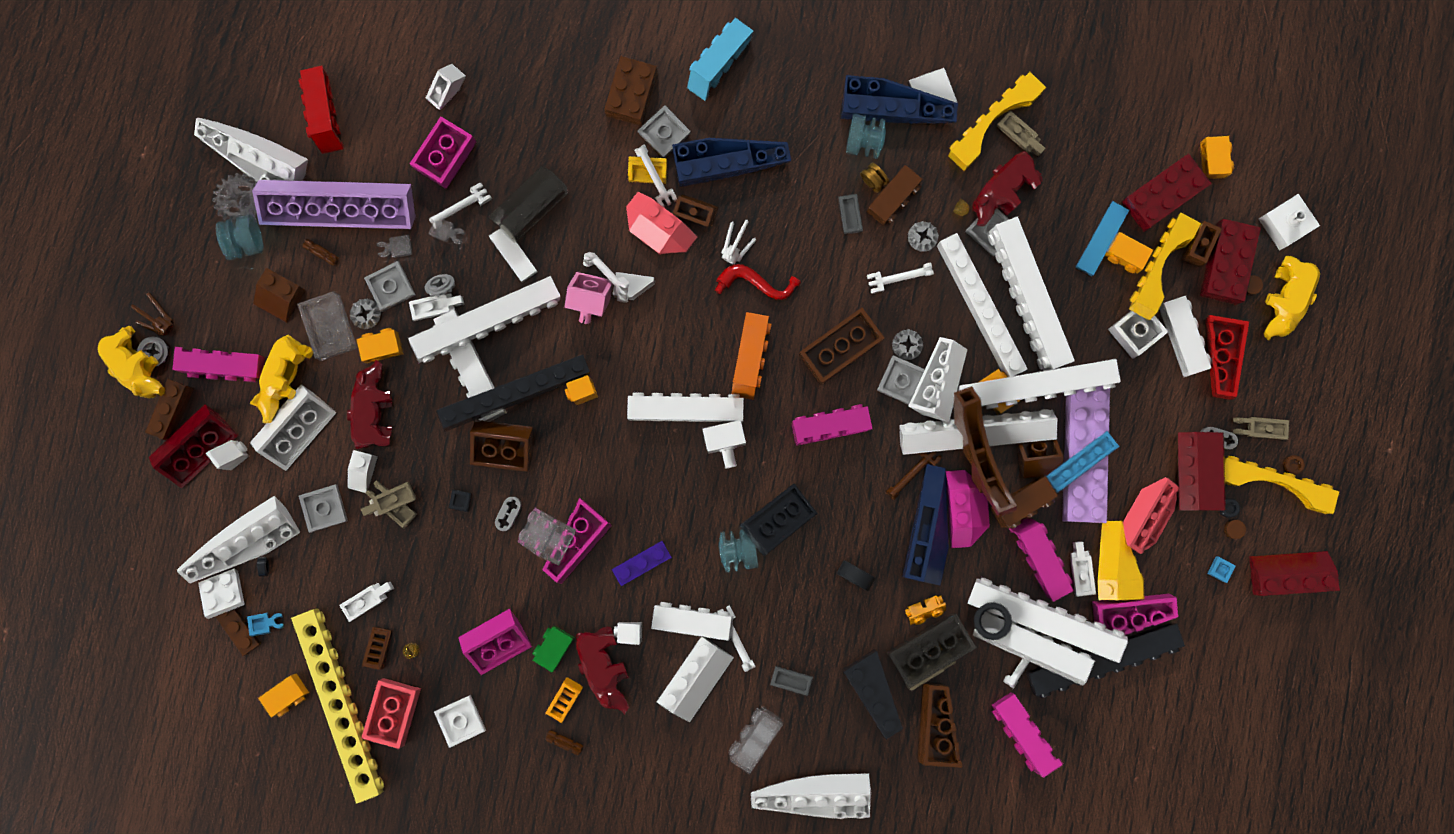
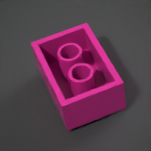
[410,116,477,189]

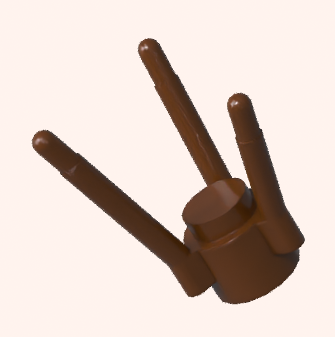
[131,292,174,336]

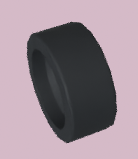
[837,560,876,591]
[974,602,1012,640]

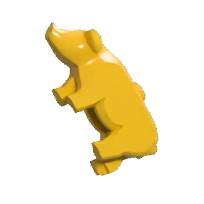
[1264,256,1320,340]
[98,326,165,398]
[250,335,313,423]

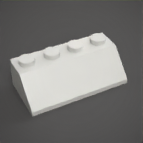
[250,384,336,471]
[657,636,734,722]

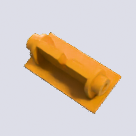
[905,595,946,625]

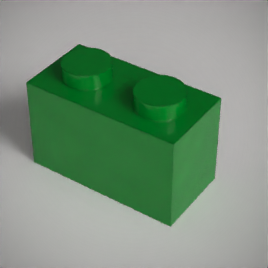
[532,626,575,673]

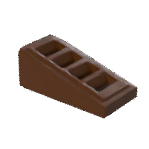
[362,627,392,670]

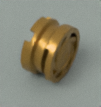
[860,163,889,193]

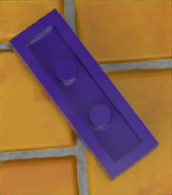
[612,541,672,586]

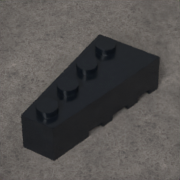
[842,649,903,739]

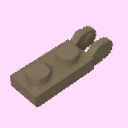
[1233,417,1289,440]
[365,480,417,529]

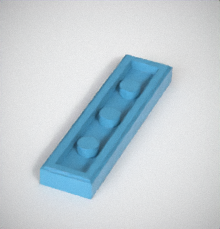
[1075,201,1129,276]
[1046,431,1119,493]

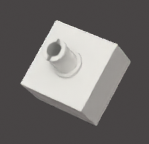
[1259,194,1320,250]
[703,420,746,469]

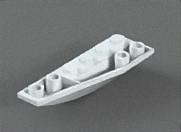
[194,118,308,182]
[177,496,300,583]
[751,774,871,819]

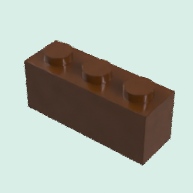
[867,165,922,226]
[145,379,194,440]

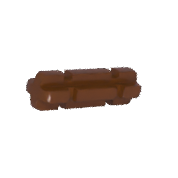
[302,239,338,265]
[545,731,583,755]

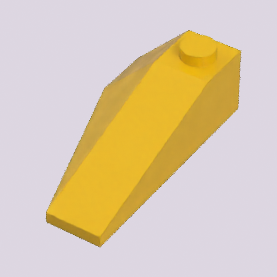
[1098,521,1144,600]

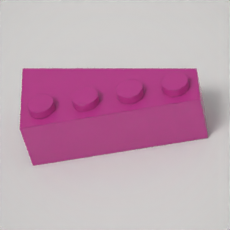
[172,347,265,382]
[542,498,612,584]
[1009,517,1073,602]
[1092,594,1178,636]

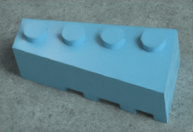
[687,18,753,101]

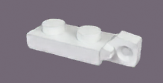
[409,294,464,321]
[1070,541,1096,597]
[339,582,394,622]

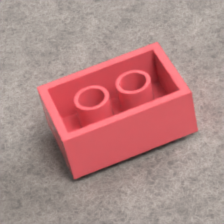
[361,678,421,749]

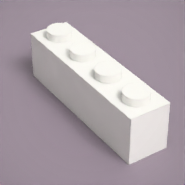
[1159,296,1212,377]
[651,602,734,640]

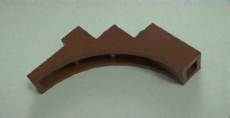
[954,386,1017,517]

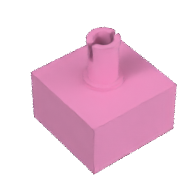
[564,272,613,324]

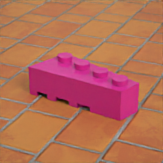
[791,404,872,446]
[992,692,1063,777]

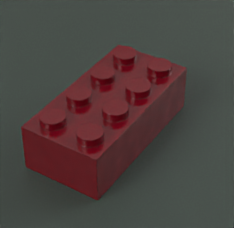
[1121,153,1212,232]
[1200,219,1261,305]

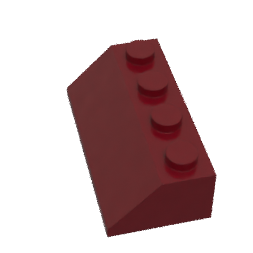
[149,404,238,488]
[1178,432,1226,511]
[1249,551,1340,596]

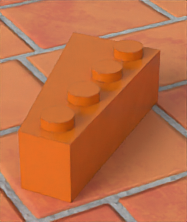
[732,312,771,400]

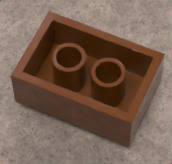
[604,56,658,126]
[470,420,533,472]
[989,476,1058,529]

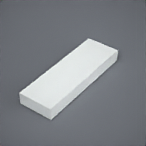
[489,226,537,283]

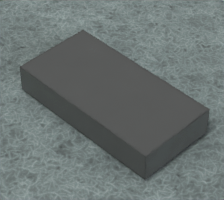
[838,194,863,235]
[770,666,813,696]

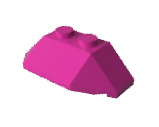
[946,470,990,548]

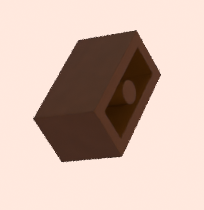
[673,194,718,227]
[1182,221,1222,267]

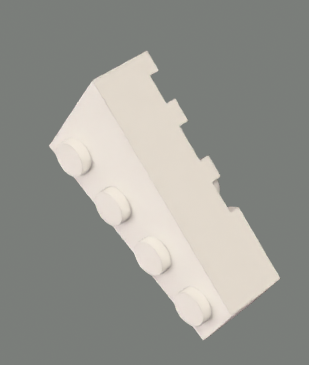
[909,337,967,423]

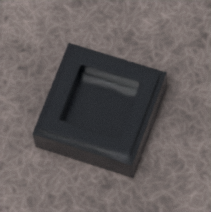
[448,489,472,512]

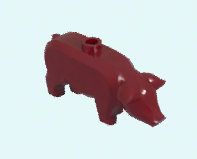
[972,151,1043,226]
[347,359,392,449]
[576,626,629,715]

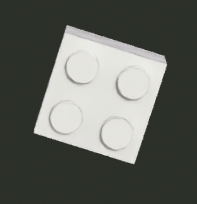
[1108,311,1168,359]

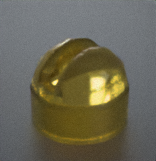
[953,199,970,216]
[403,643,419,659]

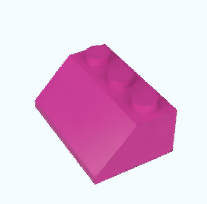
[458,609,532,675]

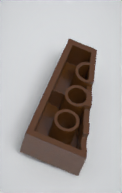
[918,683,962,768]

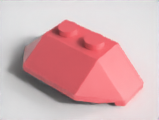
[626,192,698,254]
[1123,477,1179,554]

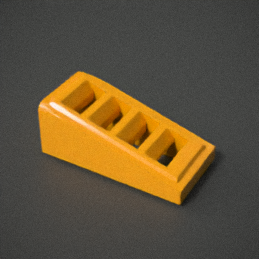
[545,677,583,723]

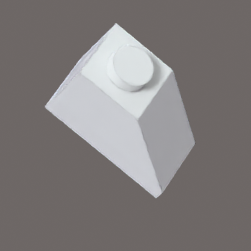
[426,64,466,110]
[613,272,655,302]
[206,440,249,470]
[348,450,378,493]
[614,622,642,644]

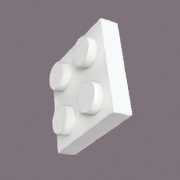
[198,568,245,619]

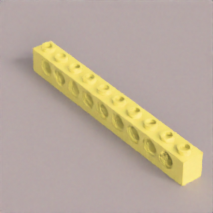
[291,609,384,804]

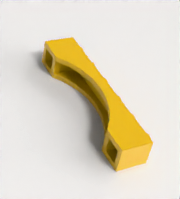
[948,72,1046,171]
[1129,213,1201,320]
[1225,456,1339,514]

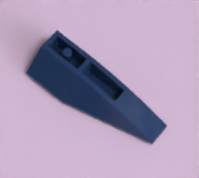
[841,75,958,123]
[672,138,791,187]
[902,464,949,586]

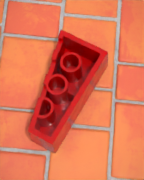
[299,66,344,154]
[1205,315,1249,400]

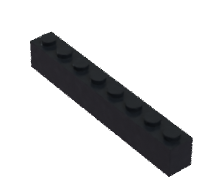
[437,354,590,432]
[1025,622,1185,698]

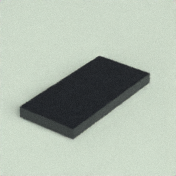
[740,484,818,556]

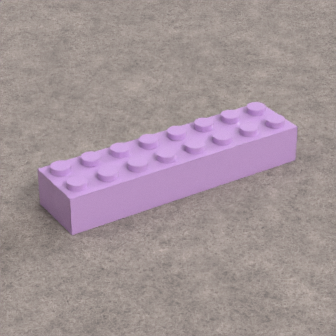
[252,180,415,229]
[1062,386,1110,523]

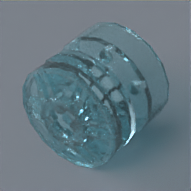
[846,113,886,159]
[216,214,264,261]
[718,529,759,572]

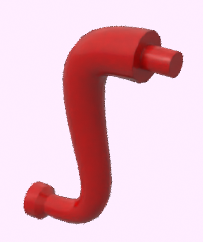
[715,264,801,300]

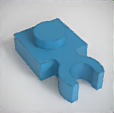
[247,613,284,637]

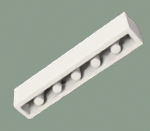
[433,309,507,422]
[627,393,743,422]
[973,611,1094,685]

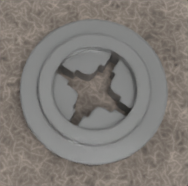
[908,221,939,252]
[425,274,455,297]
[350,299,381,329]
[892,329,923,360]
[137,337,169,366]

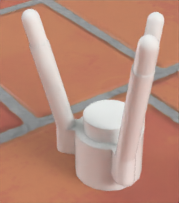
[721,220,756,265]

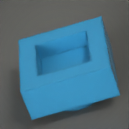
[1207,557,1236,583]

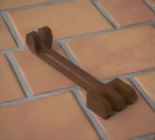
[886,451,943,500]

